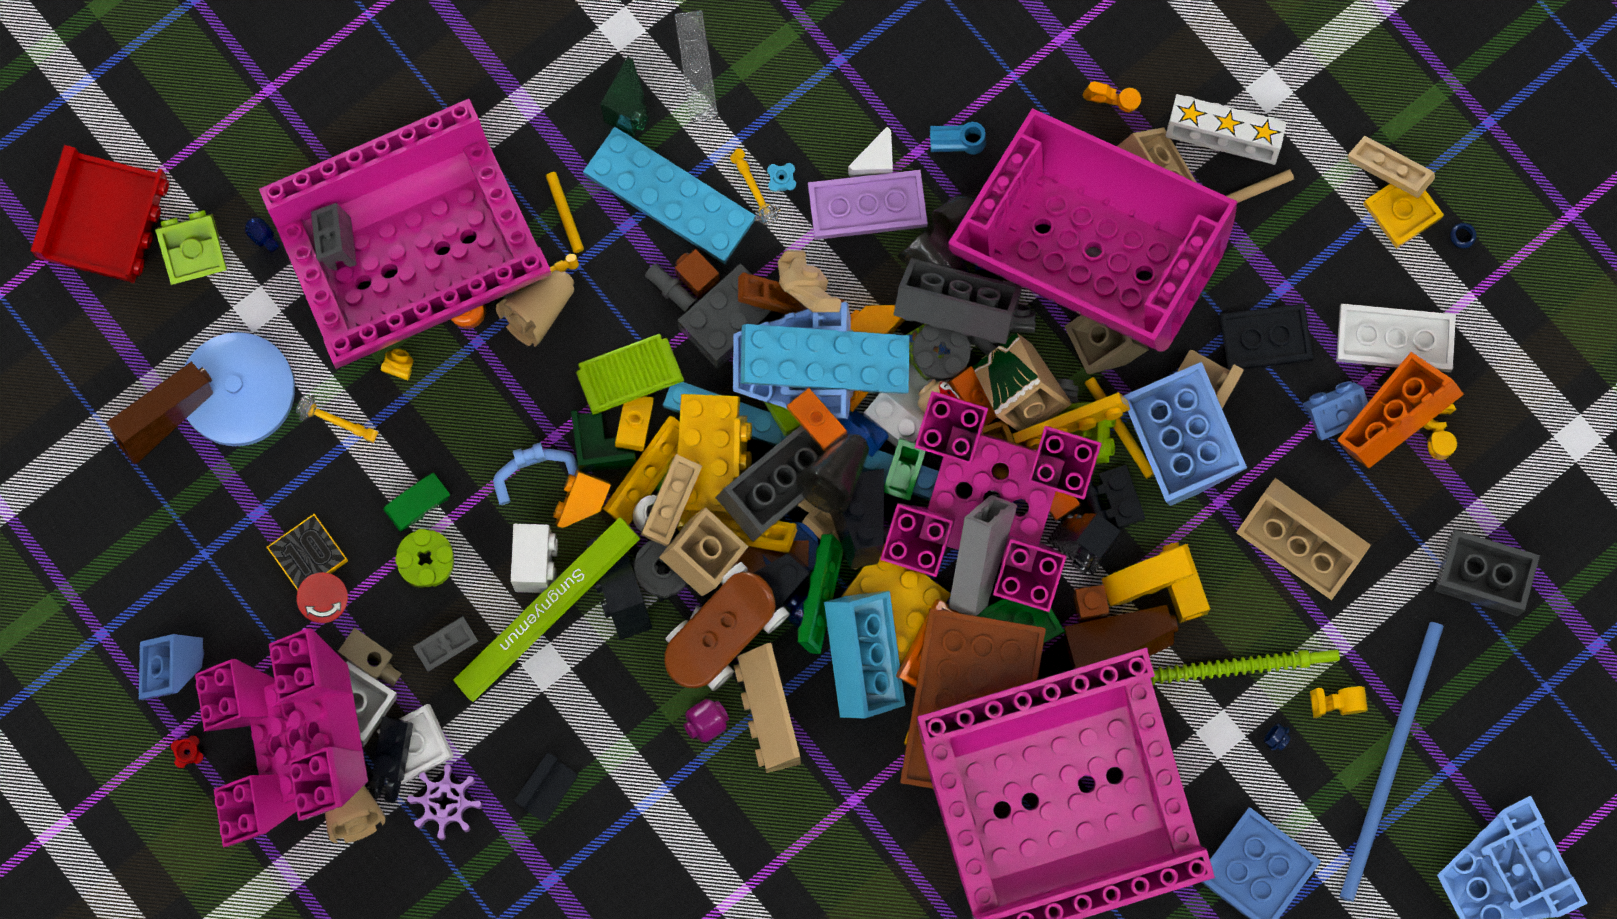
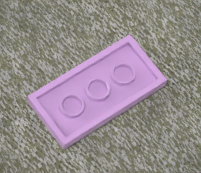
[808,170,928,240]

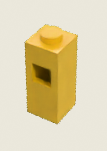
[1159,542,1210,623]

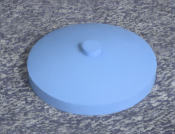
[184,332,295,446]

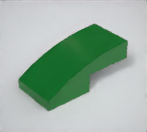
[383,472,450,532]

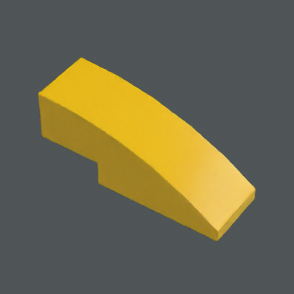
[1101,546,1196,606]

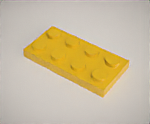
[678,394,740,513]

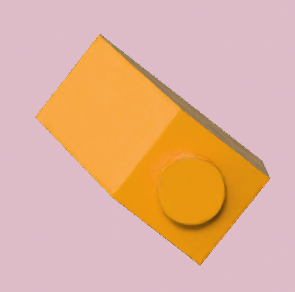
[850,305,905,334]

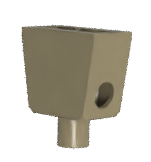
[337,628,403,687]

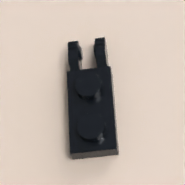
[369,716,413,803]

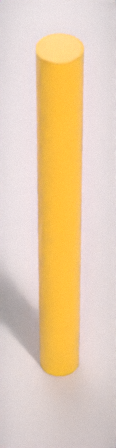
[1084,377,1154,479]

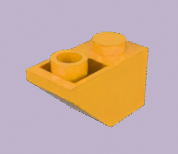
[553,470,611,528]

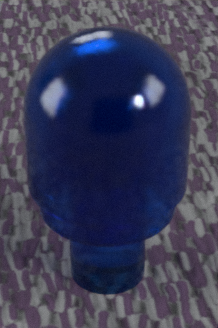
[245,217,279,252]

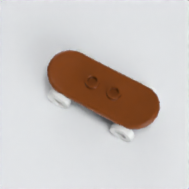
[664,562,790,691]

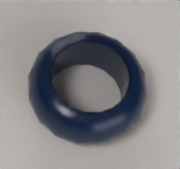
[1450,223,1477,248]

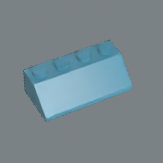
[824,591,905,719]

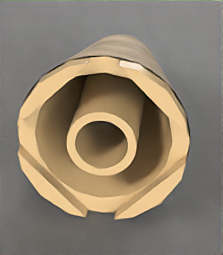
[496,270,574,347]
[325,785,386,843]

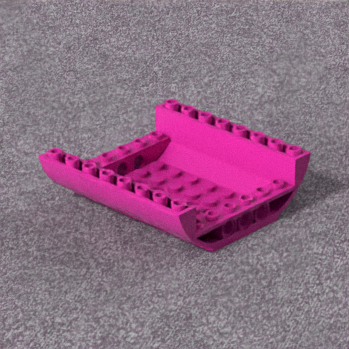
[259,99,552,369]
[917,647,1215,919]

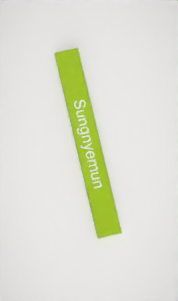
[454,517,640,702]

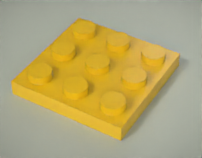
[841,544,951,664]

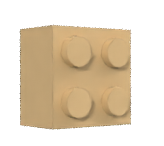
[659,507,748,596]

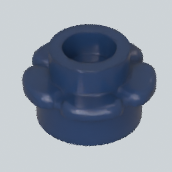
[1264,723,1291,751]

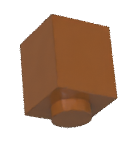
[675,249,720,299]
[1073,584,1110,623]

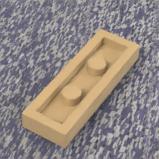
[1348,136,1435,198]
[640,454,702,547]

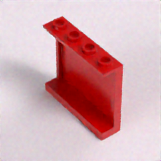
[31,145,169,283]

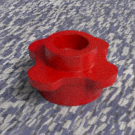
[171,736,203,768]

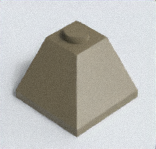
[1065,315,1148,375]

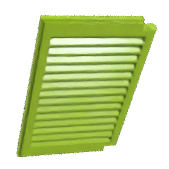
[576,334,684,415]

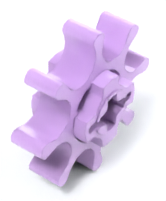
[407,765,482,840]

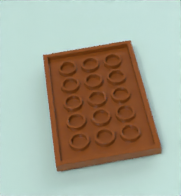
[900,608,1046,789]

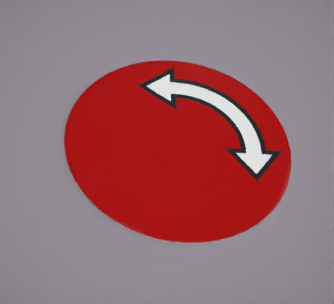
[297,572,348,623]

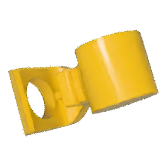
[1424,404,1457,460]
[1310,686,1368,718]

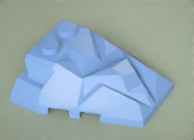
[733,302,854,419]
[1437,796,1587,919]

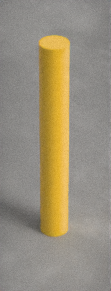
[546,172,584,253]

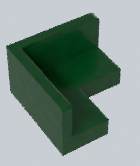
[571,410,637,473]

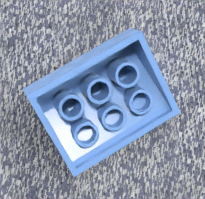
[1124,362,1247,506]

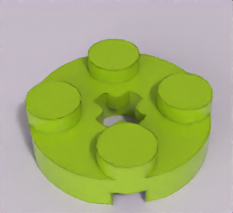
[395,529,454,588]

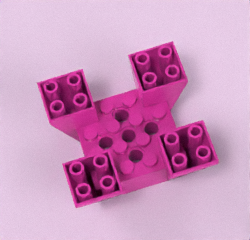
[880,391,1102,612]
[195,628,368,847]

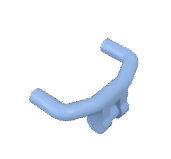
[493,442,579,505]

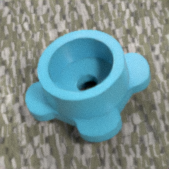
[767,163,796,192]

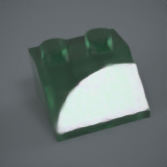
[600,56,648,137]

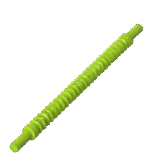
[1151,649,1340,685]

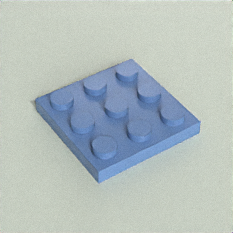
[1201,807,1321,919]

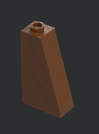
[106,361,213,465]
[1064,605,1178,670]

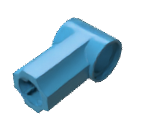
[930,122,986,155]

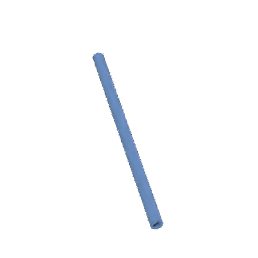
[1339,622,1444,902]

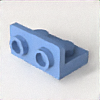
[1303,381,1368,440]

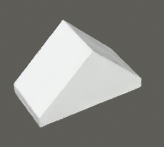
[848,127,893,178]

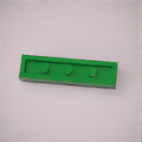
[798,534,844,654]

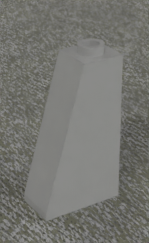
[948,495,1017,616]

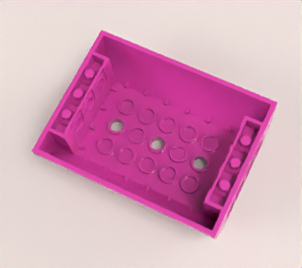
[948,108,1237,352]

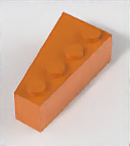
[1337,352,1464,468]

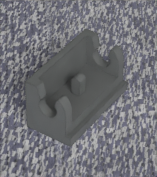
[311,203,357,270]
[413,616,478,672]

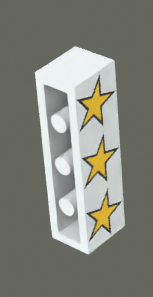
[1165,94,1287,165]

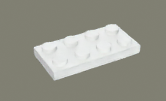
[1336,304,1456,373]

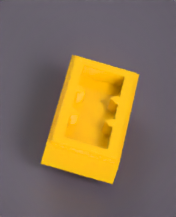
[615,396,654,452]

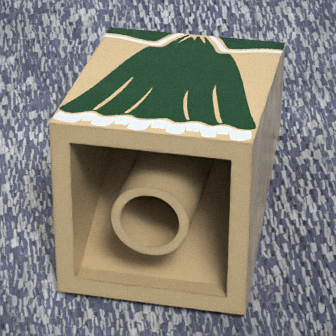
[973,333,1072,431]

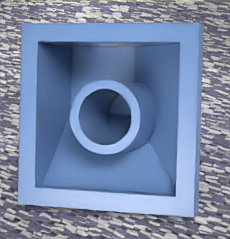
[139,634,204,700]

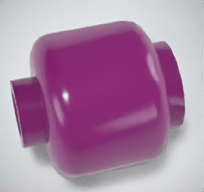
[683,699,729,743]

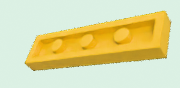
[1013,392,1130,450]
[603,416,679,525]
[677,511,797,553]

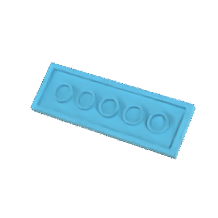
[583,127,756,264]
[741,324,909,394]

